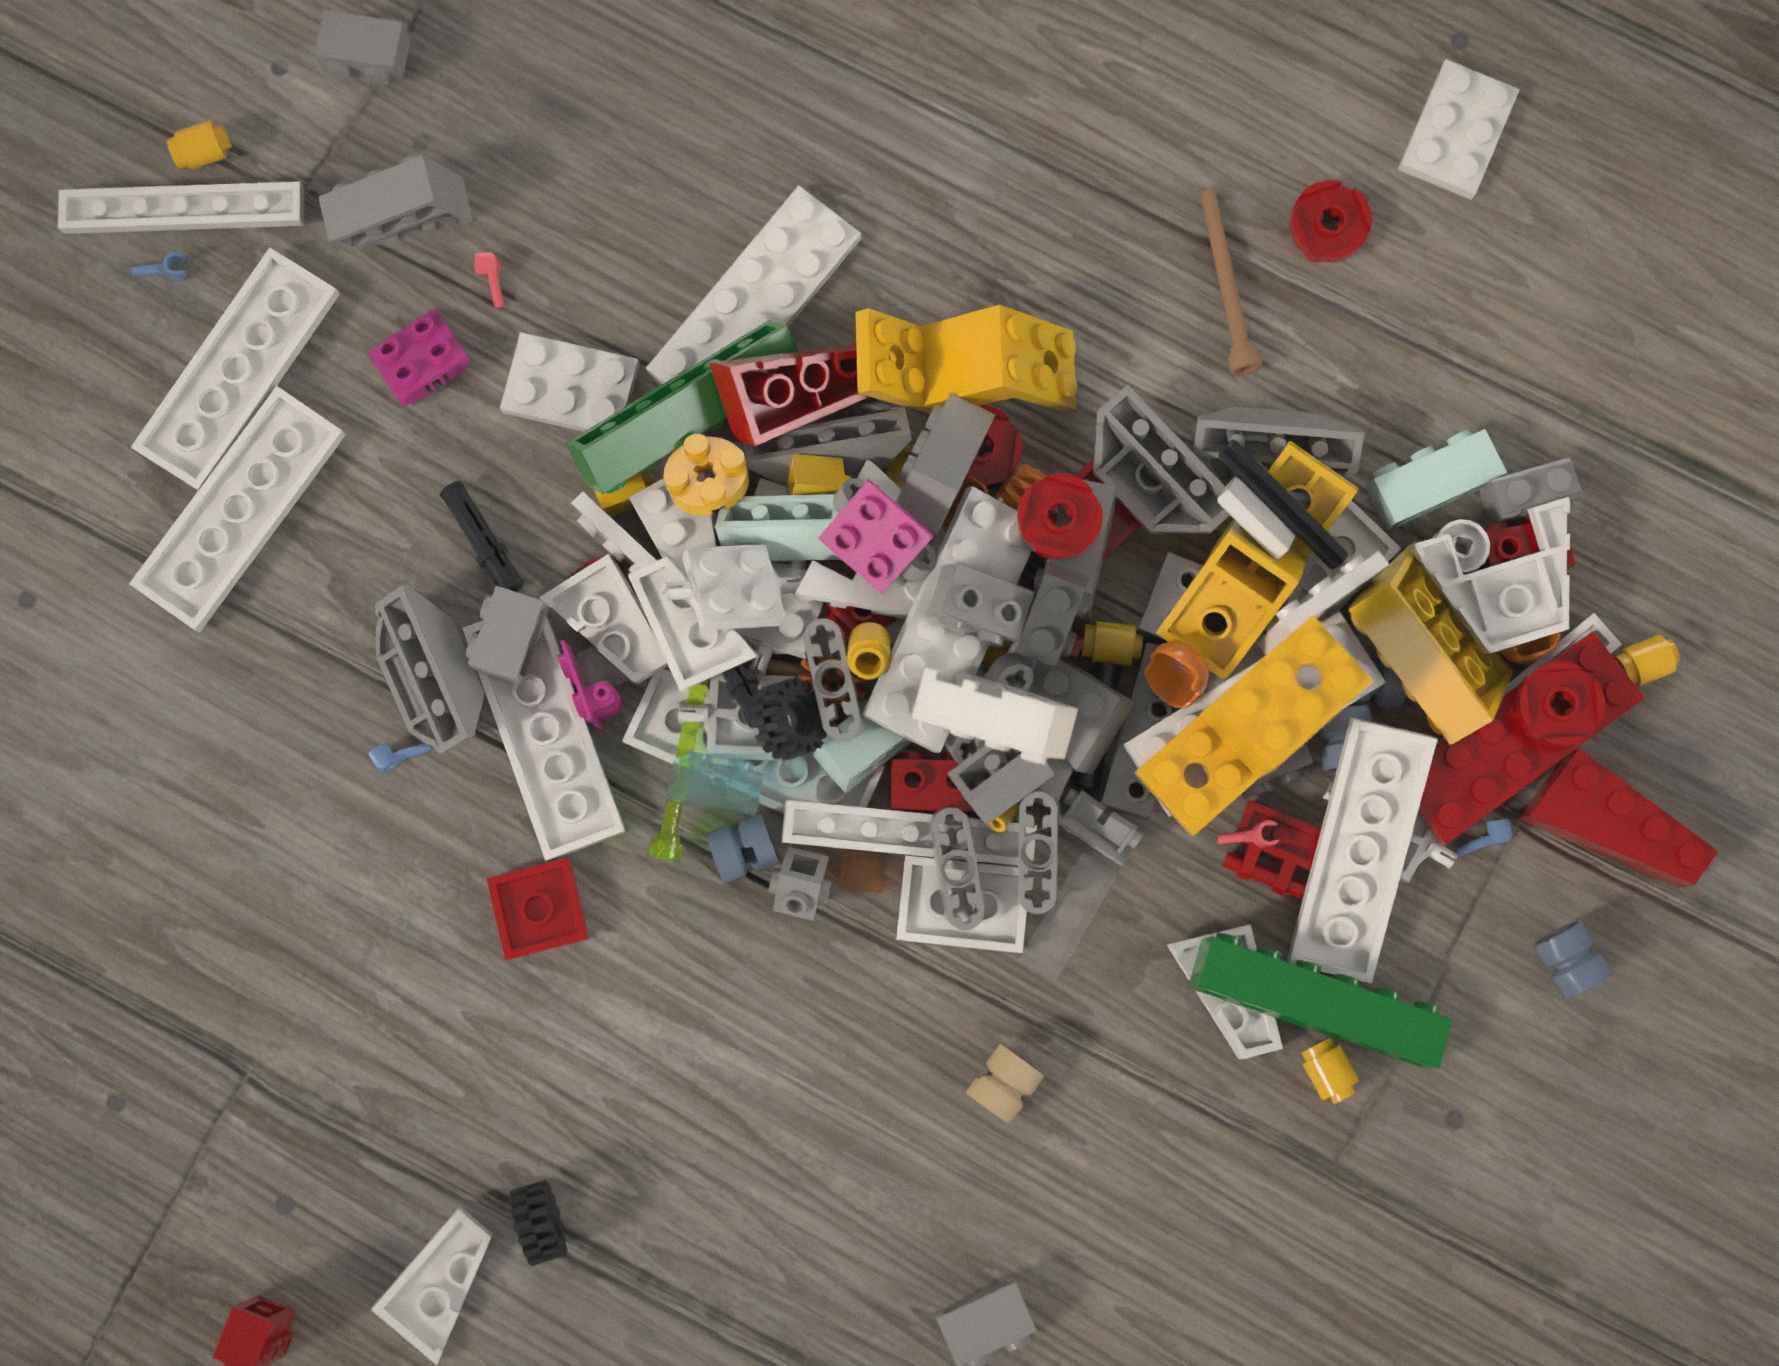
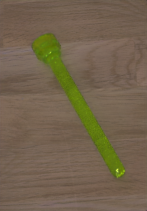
[647,679,709,863]

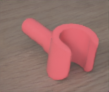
[474,252,505,309]
[1217,820,1279,848]

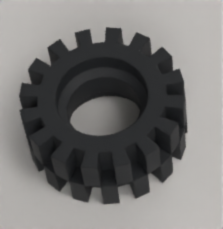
[750,678,827,761]
[509,1180,567,1266]

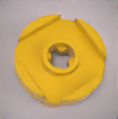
[663,434,749,516]

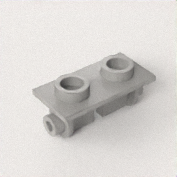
[1058,788,1143,866]

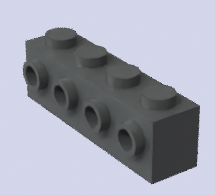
[1099,643,1181,820]

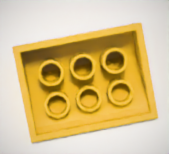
[1349,541,1513,745]

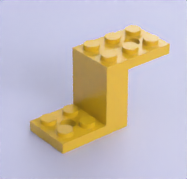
[856,304,1078,414]
[1156,441,1359,681]
[1134,614,1373,837]

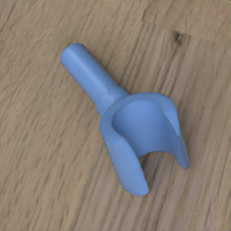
[131,252,187,282]
[369,743,431,772]
[1455,819,1512,857]

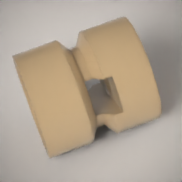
[965,1044,1044,1125]

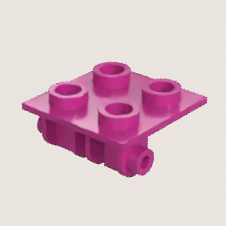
[367,308,472,407]
[818,479,934,594]
[557,640,623,731]

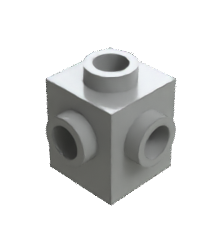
[768,847,832,921]

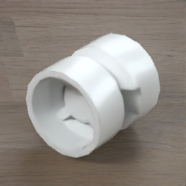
[1430,519,1490,575]

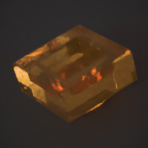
[839,848,884,893]

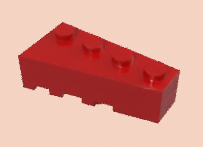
[709,344,869,446]
[1517,748,1719,888]

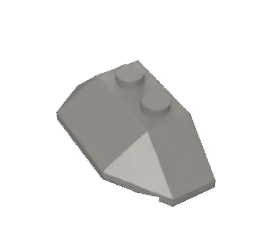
[1093,384,1230,534]
[744,400,912,486]
[1193,407,1365,501]
[375,585,485,754]

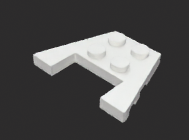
[794,460,946,619]
[1410,497,1570,654]

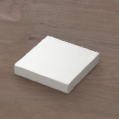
[1217,475,1296,560]

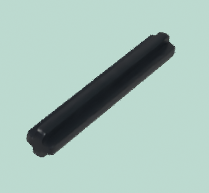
[1218,440,1348,570]

